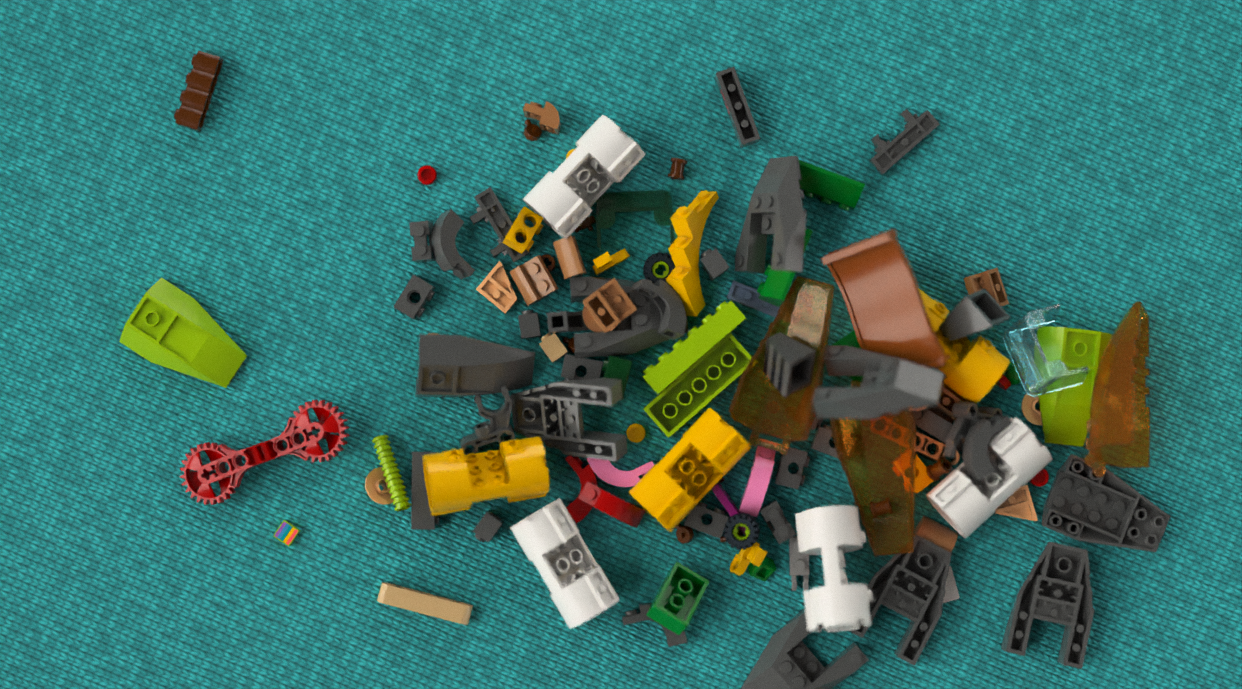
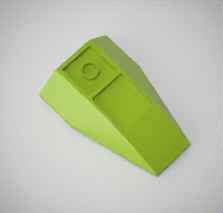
[119,277,247,388]
[1034,326,1112,447]

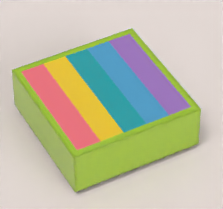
[273,520,301,546]

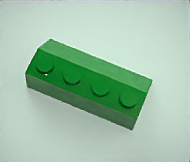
[799,160,865,212]
[757,228,813,307]

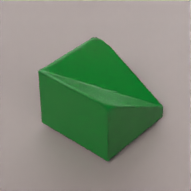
[748,556,776,581]

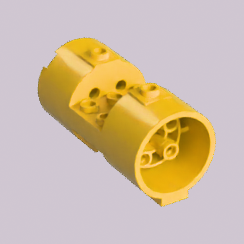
[919,288,1010,403]
[629,408,751,533]
[423,436,549,516]

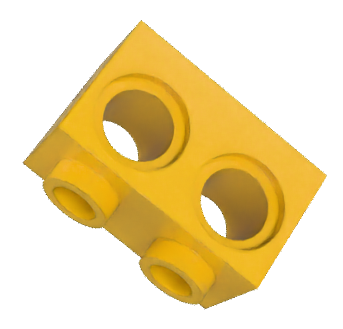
[502,206,544,254]

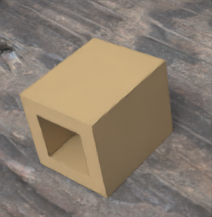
[539,333,568,363]

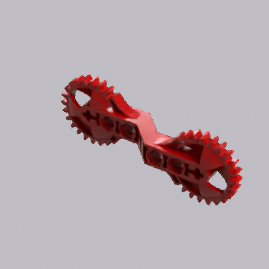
[180,400,350,505]

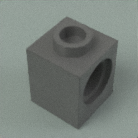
[518,310,541,339]

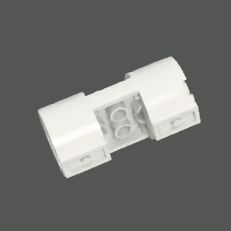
[523,115,646,239]
[926,417,1053,538]
[510,498,620,629]
[795,505,873,633]

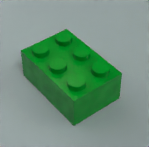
[646,561,710,635]

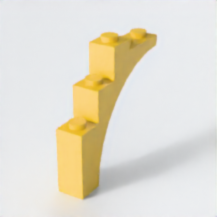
[666,190,719,317]

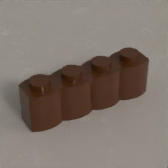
[174,50,223,132]

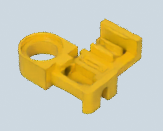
[592,248,630,276]
[730,542,768,576]

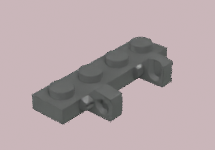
[869,109,939,175]
[470,187,530,262]

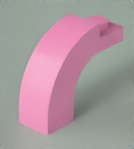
[739,446,776,517]
[587,458,654,487]

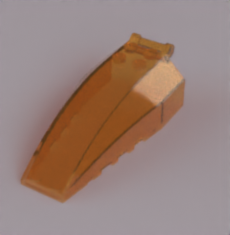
[729,276,835,455]
[1084,301,1150,477]
[830,380,916,556]

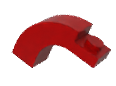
[565,455,597,523]
[578,481,646,528]

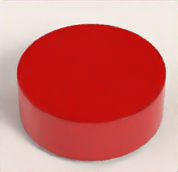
[417,165,437,185]
[996,375,1011,391]
[1030,468,1049,487]

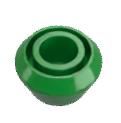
[1005,360,1029,385]

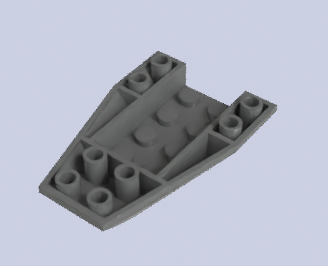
[415,334,535,398]
[1042,454,1170,552]

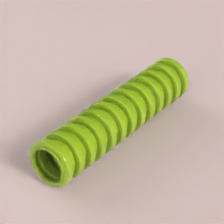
[372,435,411,511]

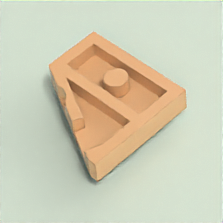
[476,261,518,314]
[995,485,1038,521]

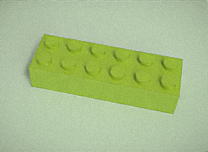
[642,301,746,395]
[643,333,755,438]

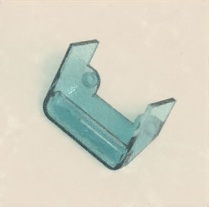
[1003,304,1089,397]

